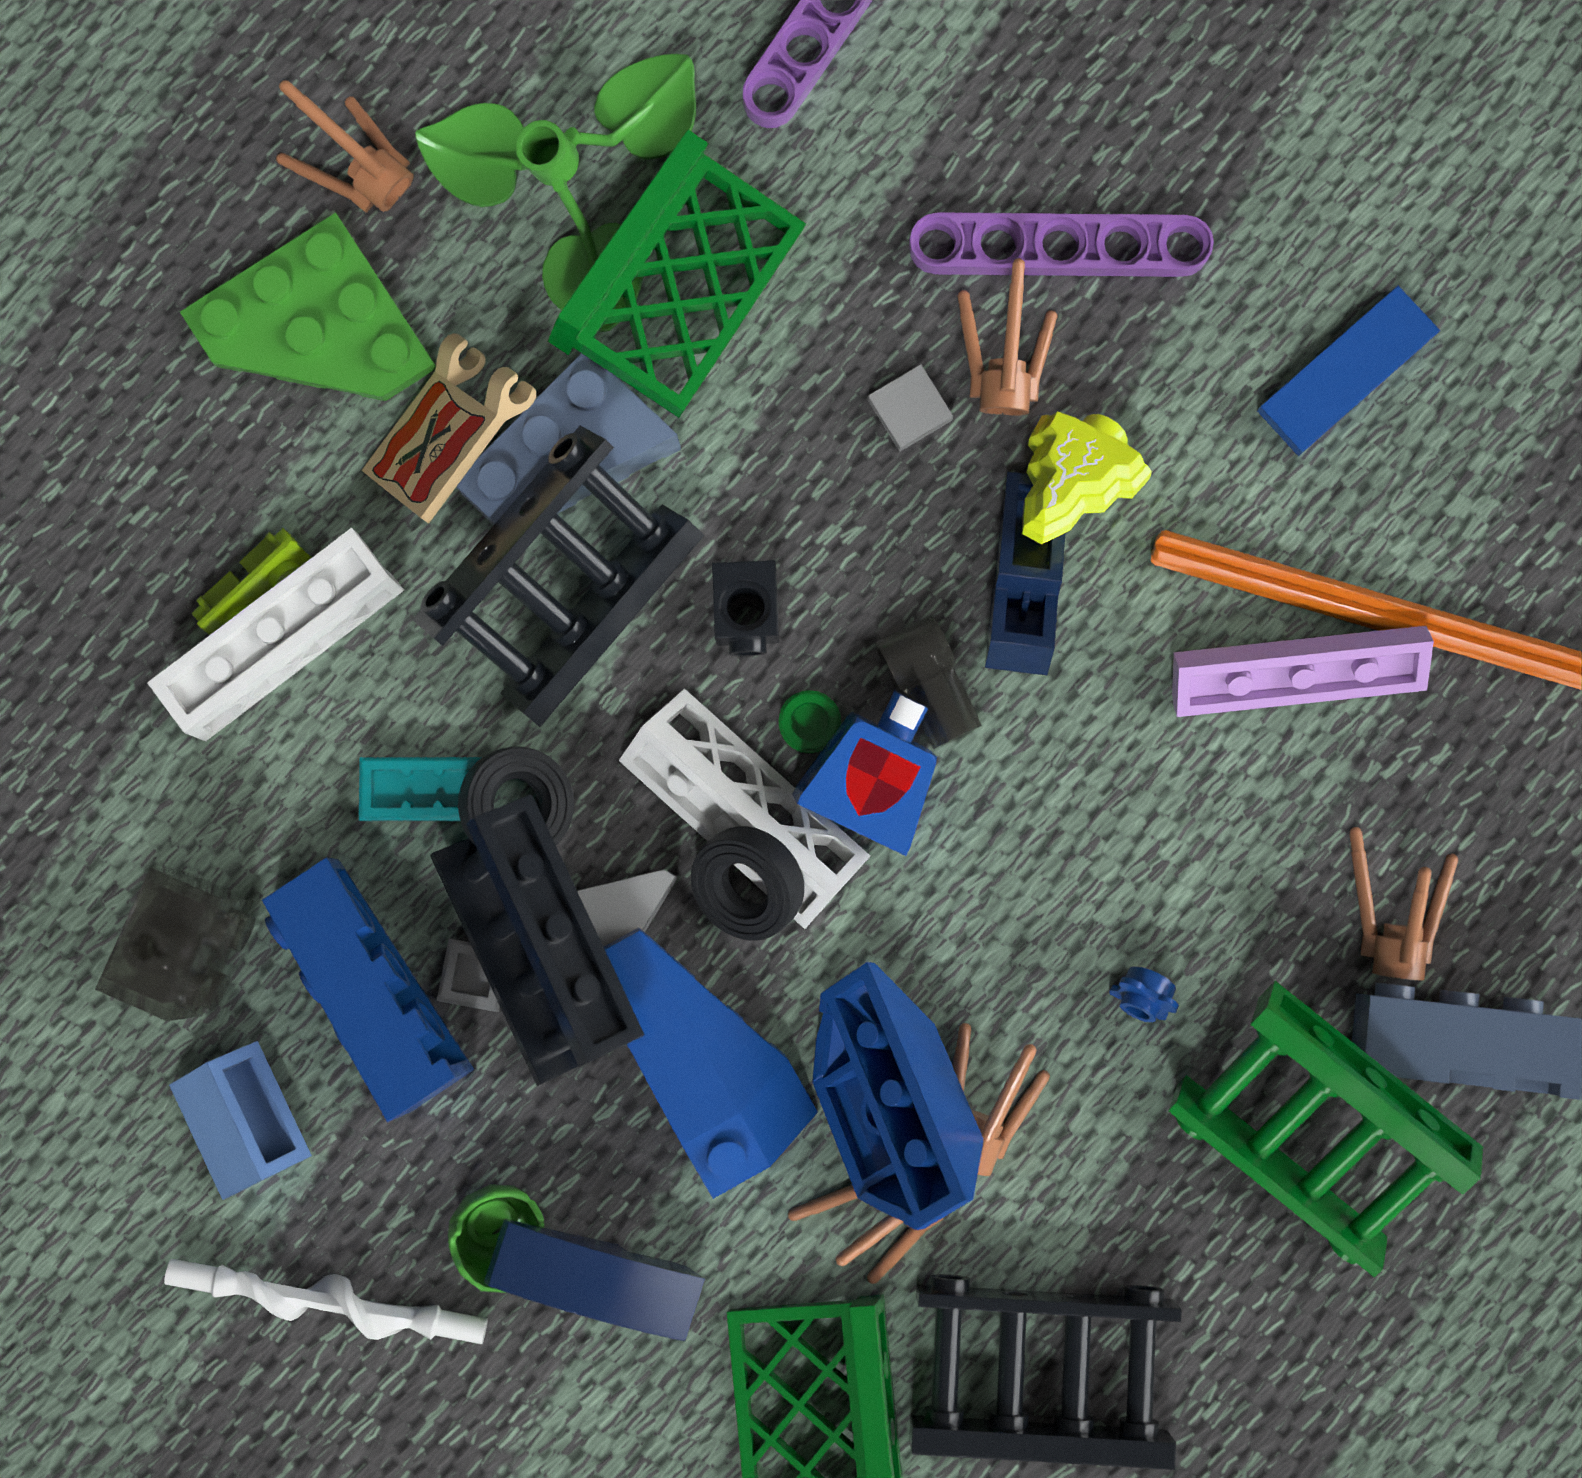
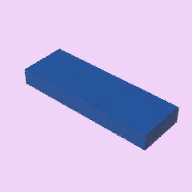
[1257,285,1440,456]

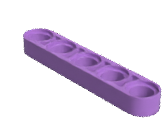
[743,0,872,128]
[909,213,1214,277]

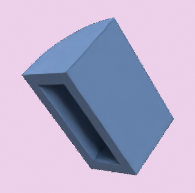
[169,1041,311,1200]

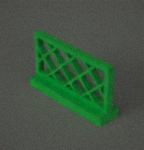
[547,129,806,418]
[726,1294,902,1478]

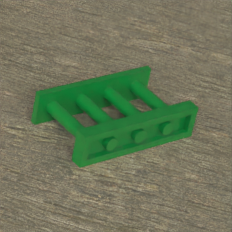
[1168,981,1483,1278]

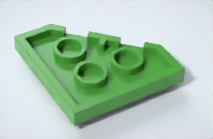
[180,212,436,401]

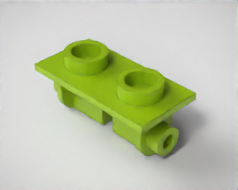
[192,528,312,635]

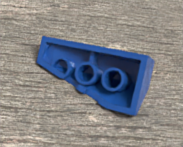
[604,927,818,1199]

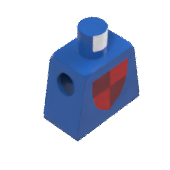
[792,691,937,856]

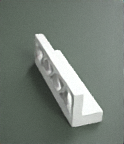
[147,528,404,741]
[619,689,870,929]

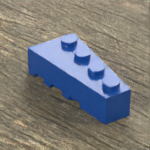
[262,857,474,1122]

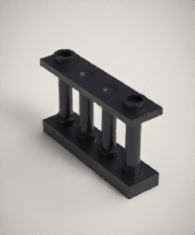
[412,425,704,727]
[430,794,645,1086]
[909,1274,1182,1470]

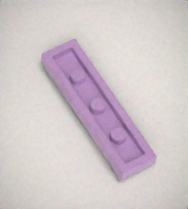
[1172,626,1434,717]

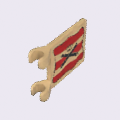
[361,333,536,523]

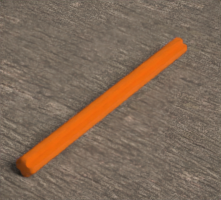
[1151,530,1582,690]

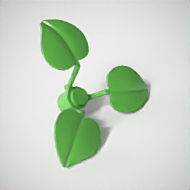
[415,54,696,332]

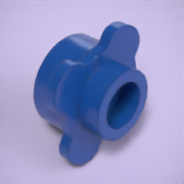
[1109,966,1179,1022]

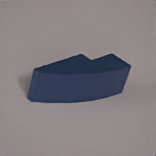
[985,472,1066,676]
[484,1219,705,1341]

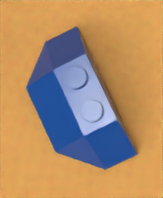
[812,962,984,1230]

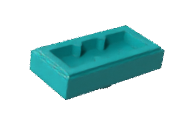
[359,757,482,821]

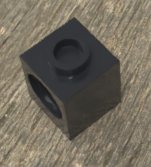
[712,560,779,656]

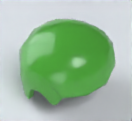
[448,1184,545,1293]

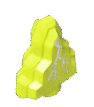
[1022,411,1152,544]

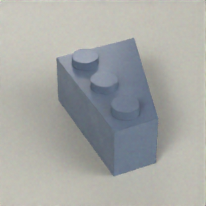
[456,353,682,525]
[1352,983,1582,1100]

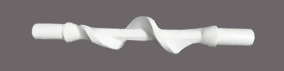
[165,1259,488,1344]

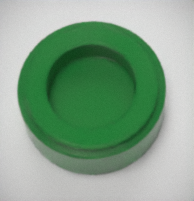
[778,690,841,754]

